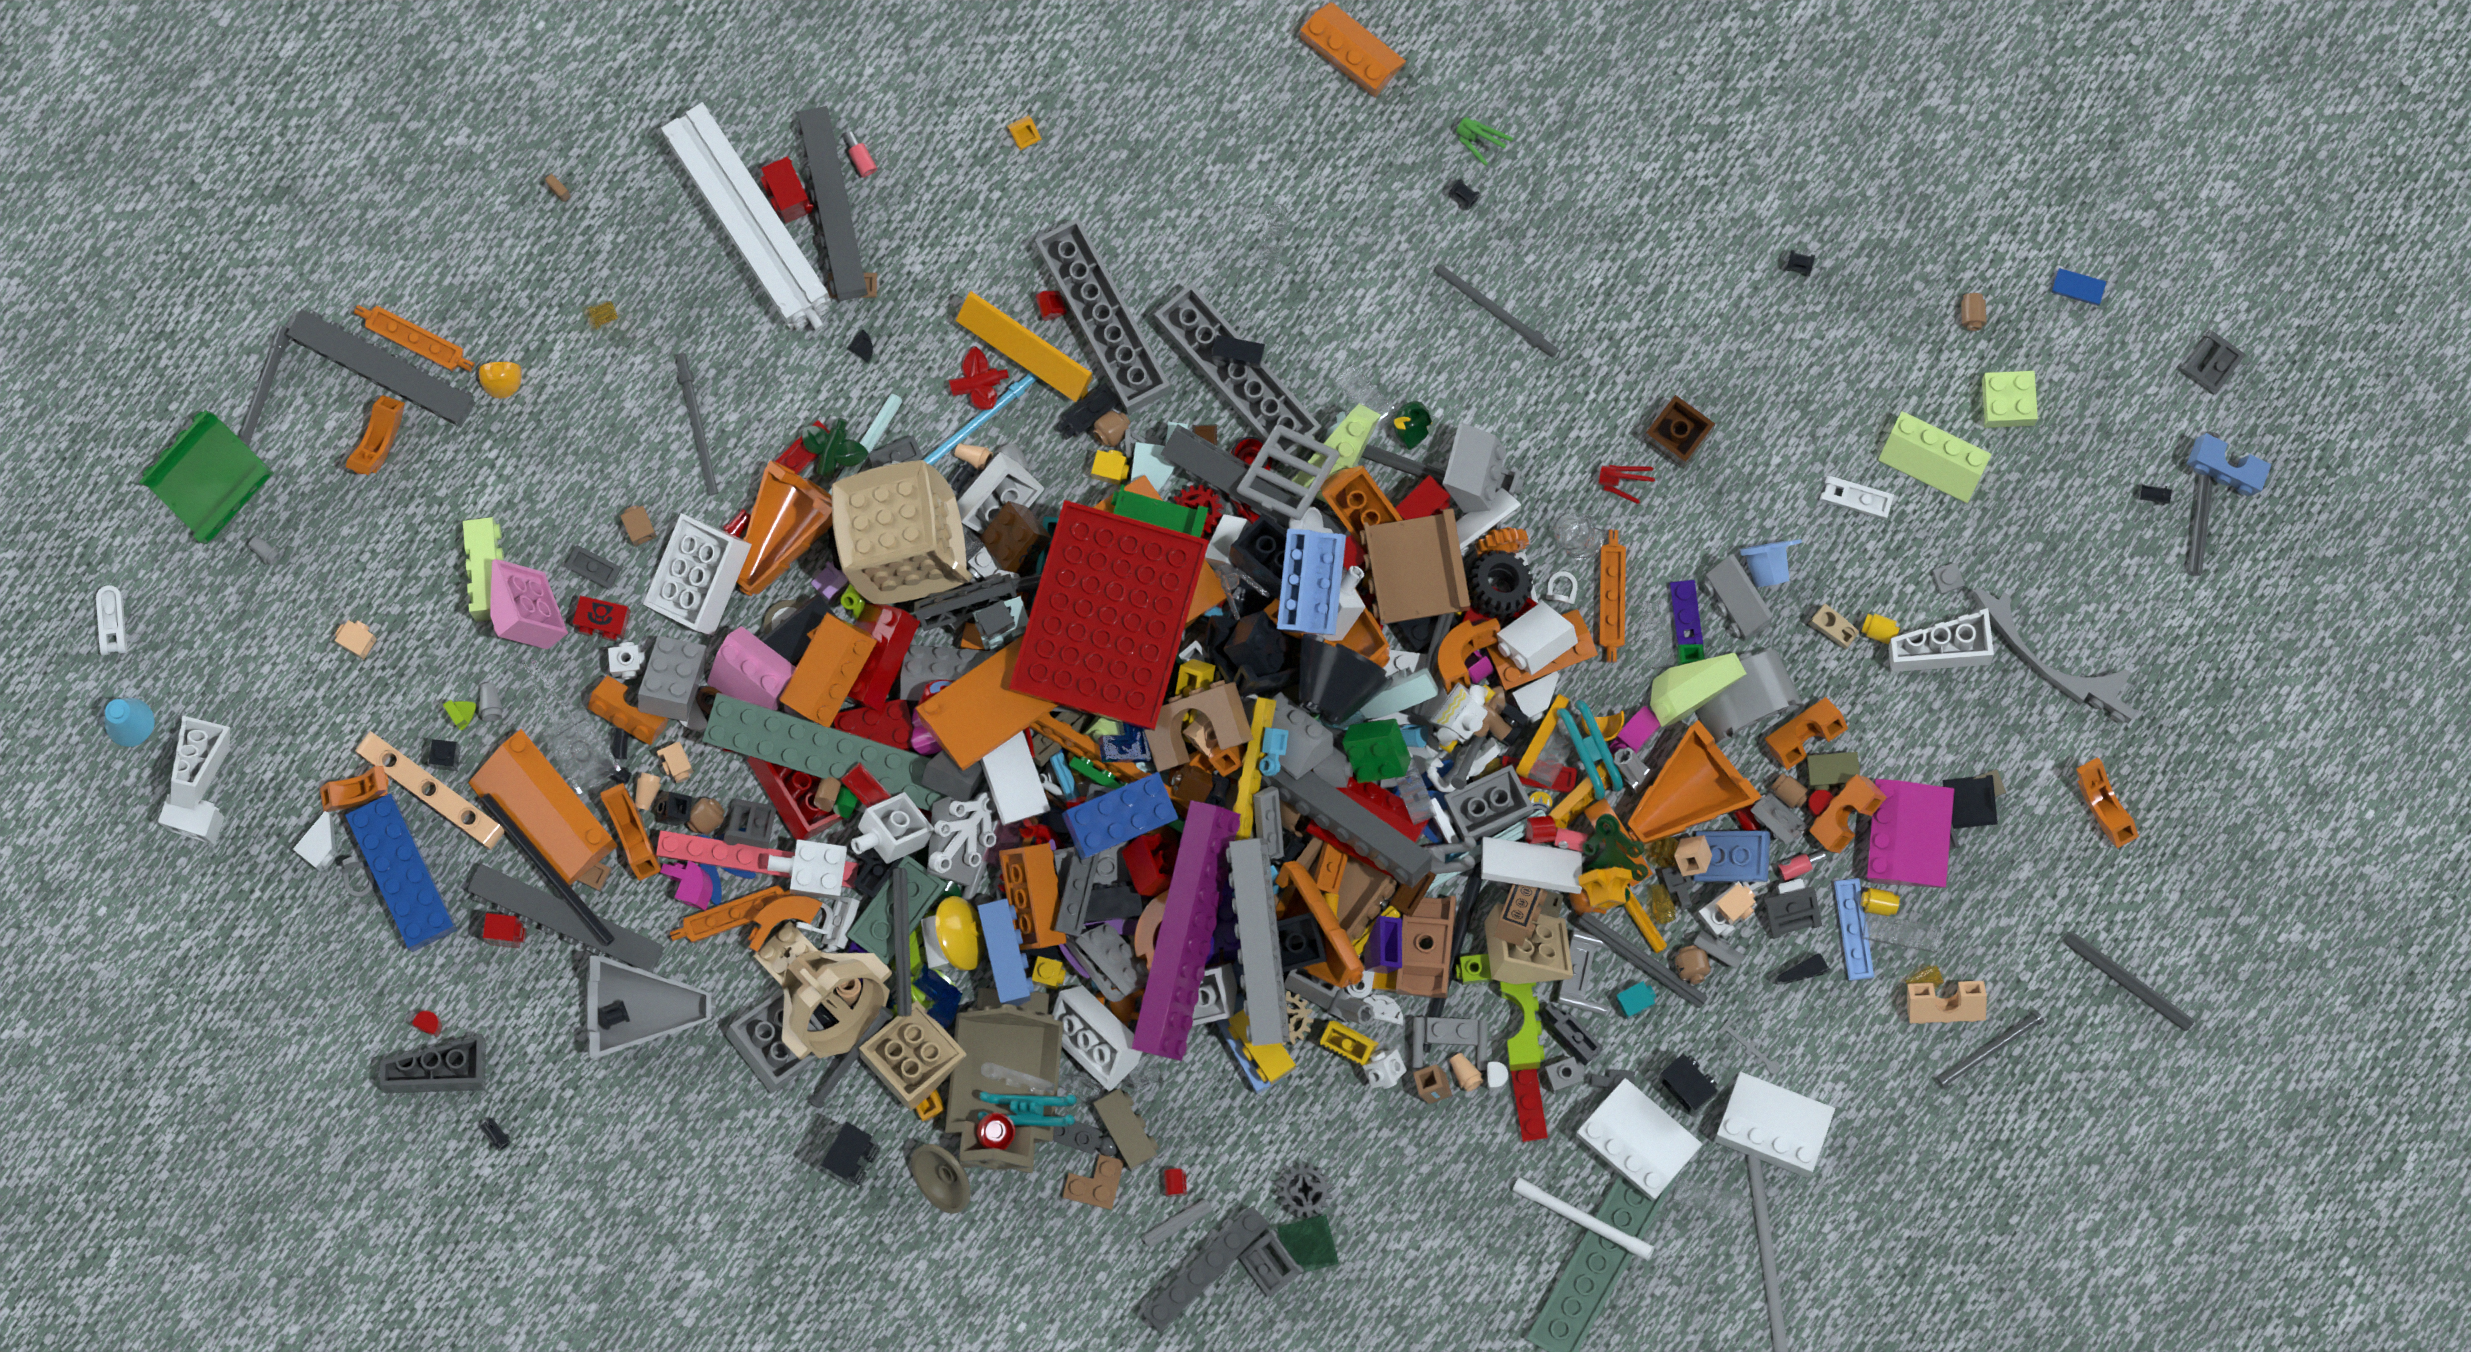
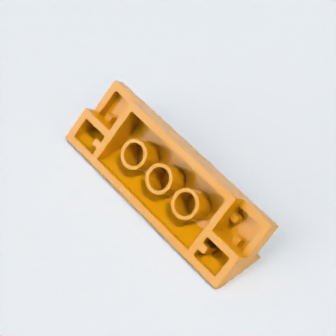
[955,291,1093,402]

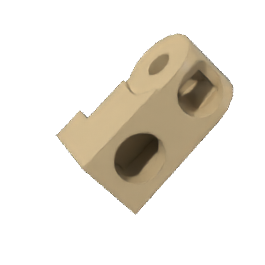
[1808,604,1859,649]

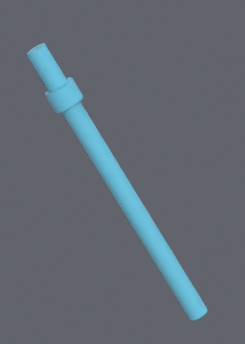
[923,372,1038,466]

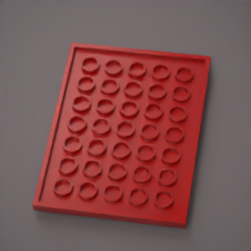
[1008,500,1209,731]

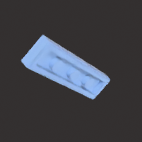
[1834,878,1874,981]

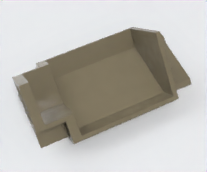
[945,988,1064,1173]

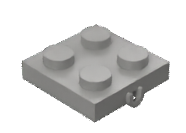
[1750,792,1808,845]

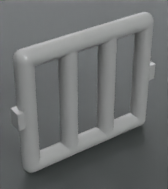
[1237,424,1340,520]

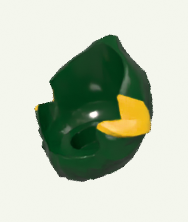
[1393,401,1433,450]

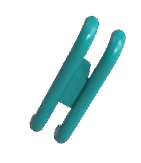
[1556,700,1623,800]
[977,1091,1077,1127]

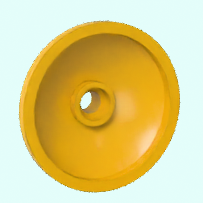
[935,896,986,971]

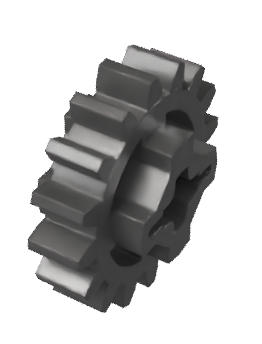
[1278,1163,1333,1219]

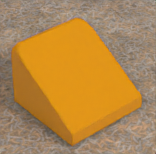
[1007,115,1042,150]
[1372,970,1398,992]

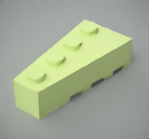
[1292,403,1381,504]
[463,517,504,622]

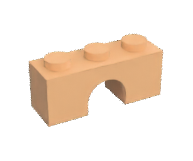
[1907,981,1987,1024]

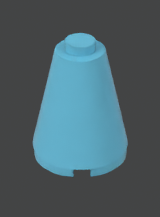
[105,698,155,747]

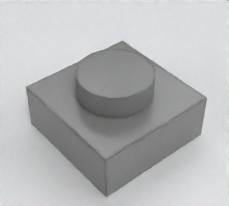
[1932,562,1965,594]

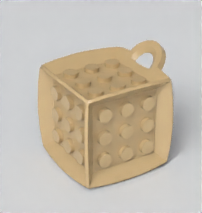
[832,460,973,604]

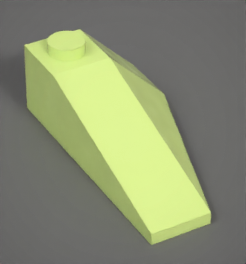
[1650,652,1747,727]

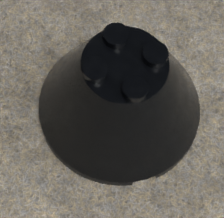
[1298,634,1393,725]

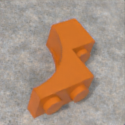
[600,783,661,881]

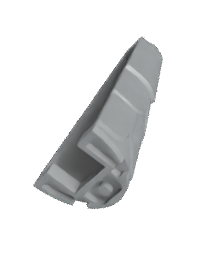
[585,956,716,1057]

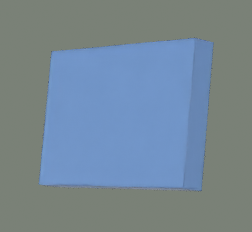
[1693,831,1770,882]

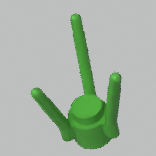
[1456,117,1513,166]

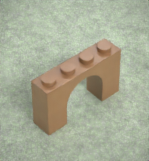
[1144,680,1254,772]

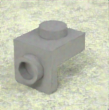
[1495,467,1524,497]

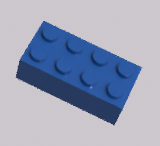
[1062,772,1179,860]

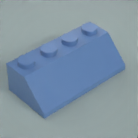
[978,899,1035,1007]

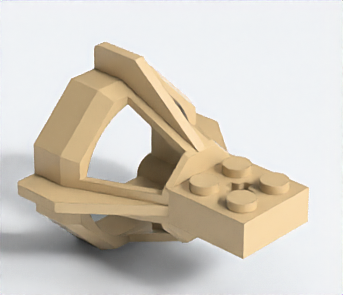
[754,921,892,1060]

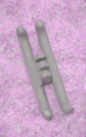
[1422,836,1476,874]

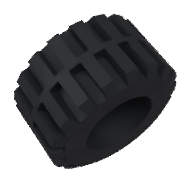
[1467,550,1533,619]

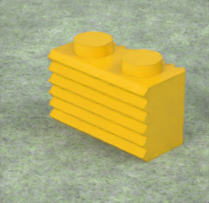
[1320,1020,1379,1066]

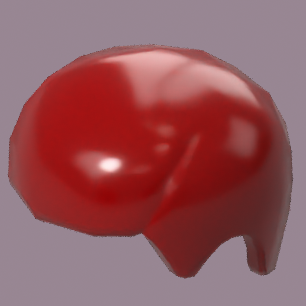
[977,1113,1015,1150]

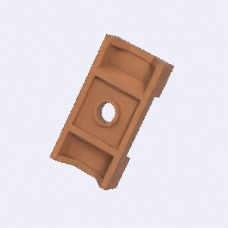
[1396,896,1457,998]

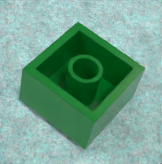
[1342,718,1412,783]

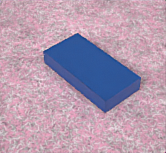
[2051,268,2107,306]

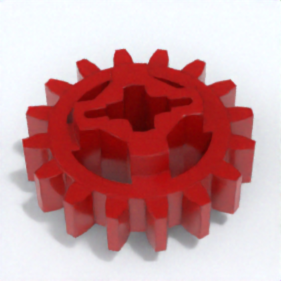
[1174,485,1224,539]

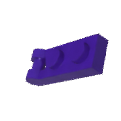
[1670,580,1703,646]

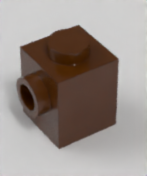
[1171,763,1213,803]

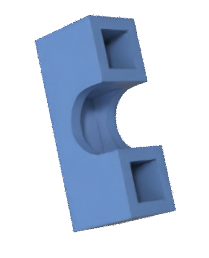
[2187,433,2272,496]

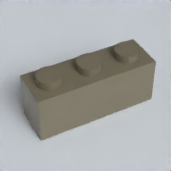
[1093,1088,1159,1172]

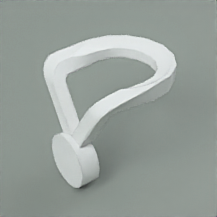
[1546,571,1577,604]
[796,903,833,934]

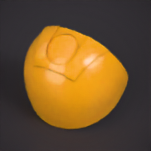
[479,362,522,399]
[1581,710,1624,742]

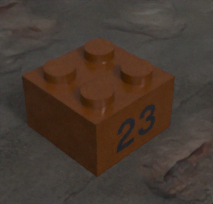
[1644,394,1715,469]
[979,501,1052,575]

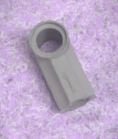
[1614,747,1655,795]
[1326,990,1375,1026]

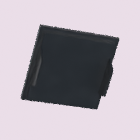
[1943,775,1998,829]

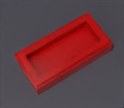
[841,762,893,808]

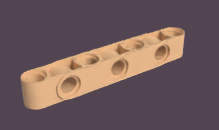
[355,731,505,850]

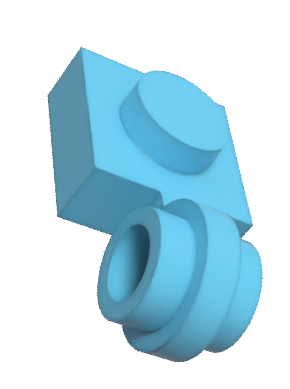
[1259,727,1289,776]

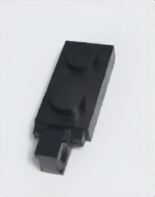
[1539,1002,1603,1066]

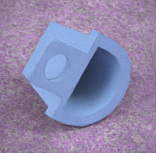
[1740,539,1802,587]

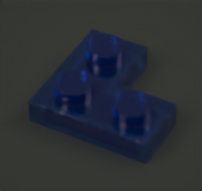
[1098,721,1151,763]
[912,964,962,1028]

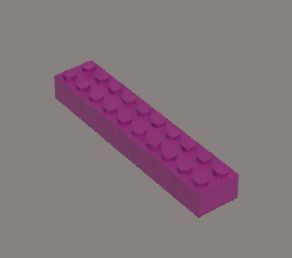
[1131,801,1241,1061]

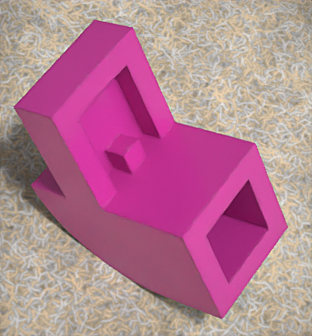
[1609,706,1661,755]
[660,861,713,911]

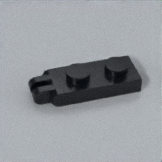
[1057,383,1121,440]

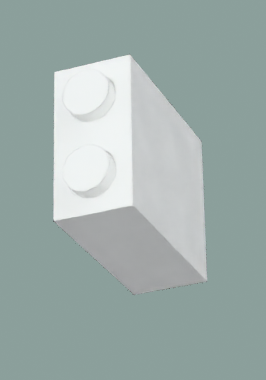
[1497,601,1578,675]

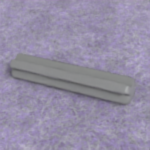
[1143,1199,1212,1248]

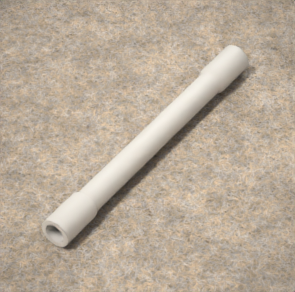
[1513,1178,1654,1261]

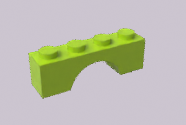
[1499,981,1545,1071]

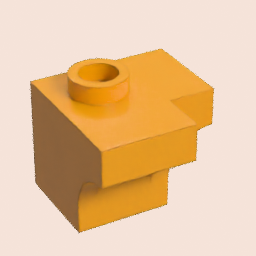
[1578,867,1633,910]

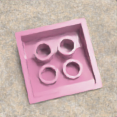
[490,558,568,649]
[707,626,796,710]

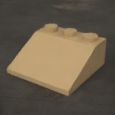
[1484,903,1573,984]
[859,1000,967,1111]

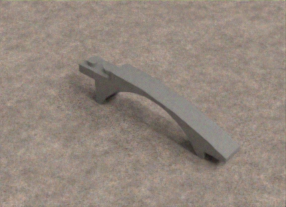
[1972,587,2137,724]

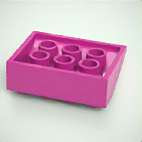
[1867,779,1954,888]

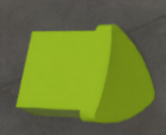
[443,700,477,731]

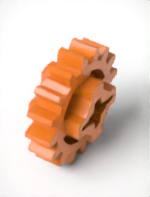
[1475,527,1529,558]

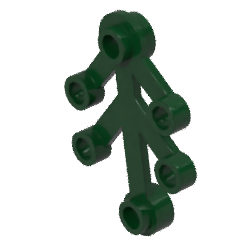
[1582,814,1648,908]

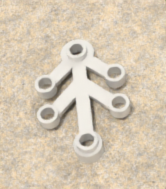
[929,791,997,873]

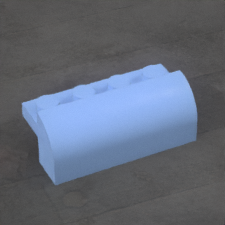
[1277,529,1346,635]

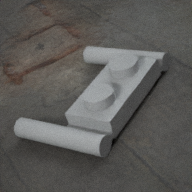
[1557,930,1618,1015]
[1413,1017,1488,1072]

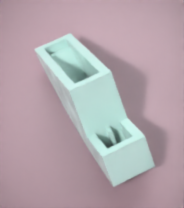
[1131,422,1188,494]
[1348,667,1438,723]

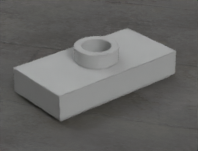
[1694,930,1745,969]

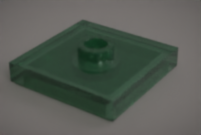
[1277,1214,1339,1274]

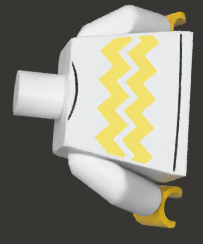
[1430,682,1495,753]

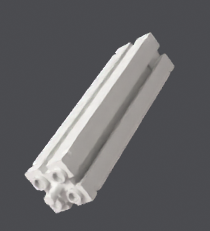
[661,102,832,331]

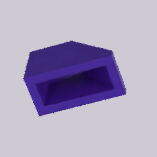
[1365,916,1402,974]

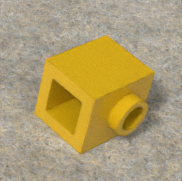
[1091,450,1130,486]
[1032,956,1066,990]

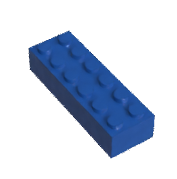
[345,793,458,952]

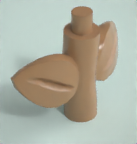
[1473,686,1512,741]

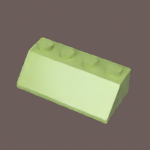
[1878,411,1992,504]

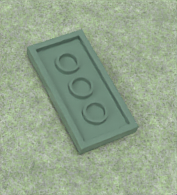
[847,855,948,966]

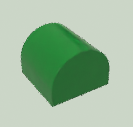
[1677,644,1705,666]
[833,784,858,819]

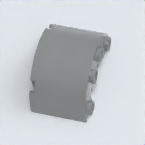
[1696,647,1804,745]

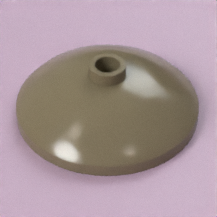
[911,1144,971,1214]

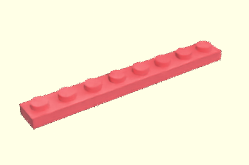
[656,830,859,889]

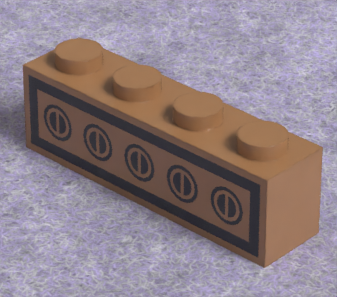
[1493,884,1548,947]

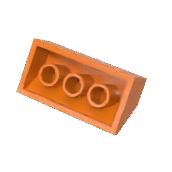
[1300,2,1406,98]
[1320,465,1403,555]
[1486,609,1598,691]
[779,612,877,728]
[999,843,1067,950]

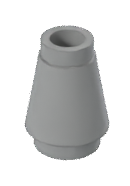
[479,683,504,722]

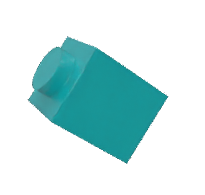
[1616,981,1657,1020]

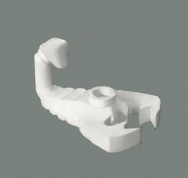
[1424,736,1501,793]

